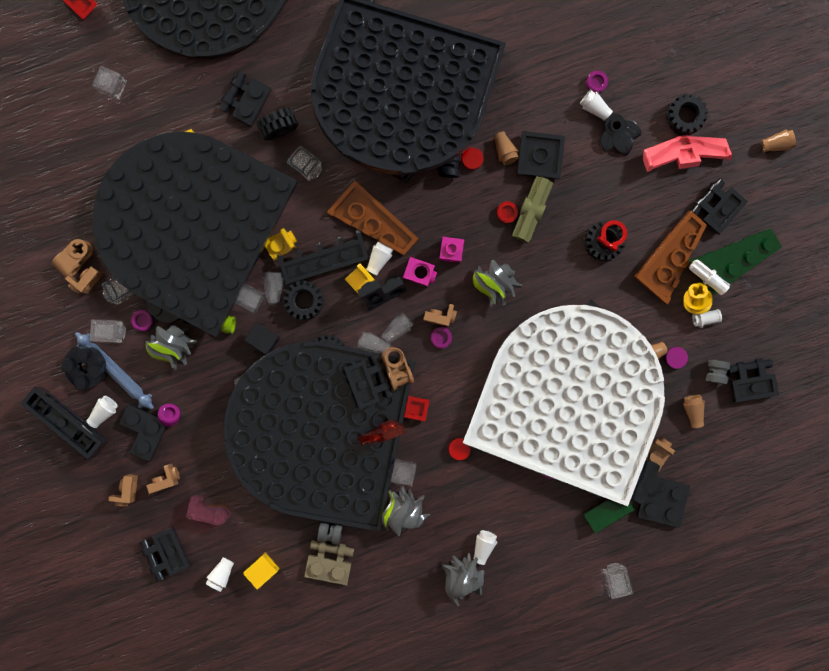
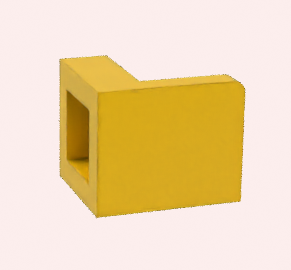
[345,264,375,295]
[244,552,280,589]

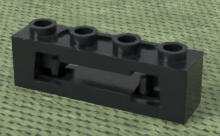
[20,387,109,460]

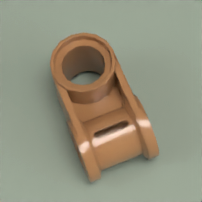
[51,239,94,278]
[382,347,414,390]

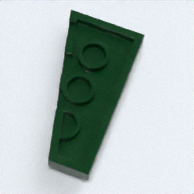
[687,229,782,296]

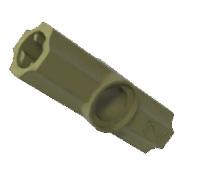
[511,176,553,243]

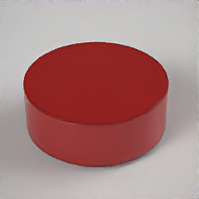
[462,147,484,170]
[496,201,518,224]
[449,438,471,460]

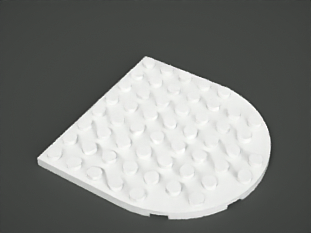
[463,305,665,506]

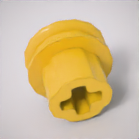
[684,283,712,314]

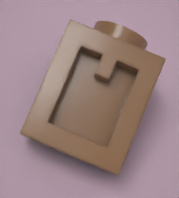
[65,267,104,294]
[423,304,457,327]
[645,437,675,472]
[146,464,180,494]
[108,474,138,506]

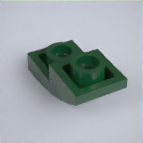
[584,499,635,534]

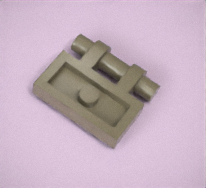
[304,540,354,585]

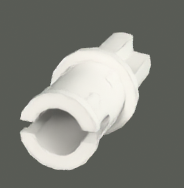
[689,260,730,295]

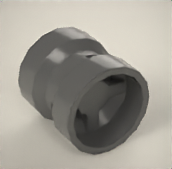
[705,360,731,384]
[317,521,343,545]

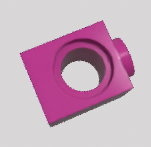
[439,237,464,264]
[403,257,437,288]

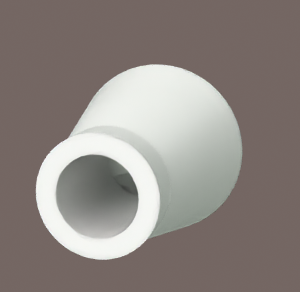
[580,90,613,121]
[366,242,393,275]
[86,396,118,428]
[473,530,497,565]
[206,557,234,592]

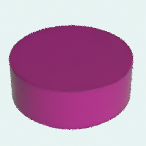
[586,71,608,93]
[131,310,154,332]
[431,327,452,349]
[665,347,688,369]
[158,404,180,426]

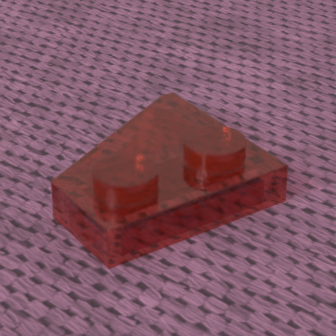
[358,419,406,445]

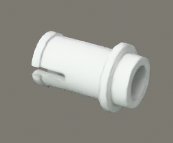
[692,309,722,328]

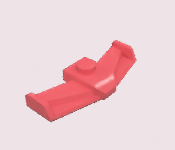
[643,135,732,172]

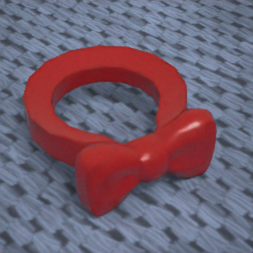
[597,220,627,252]

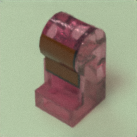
[186,495,230,525]

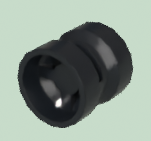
[439,154,462,178]

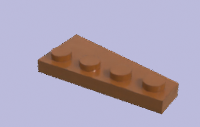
[327,180,419,255]
[634,211,707,305]

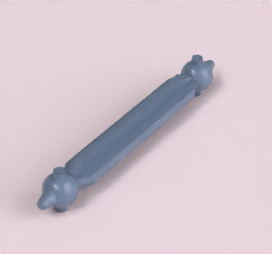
[75,332,154,410]

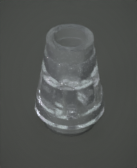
[263,272,284,303]
[382,313,414,344]
[357,331,391,354]

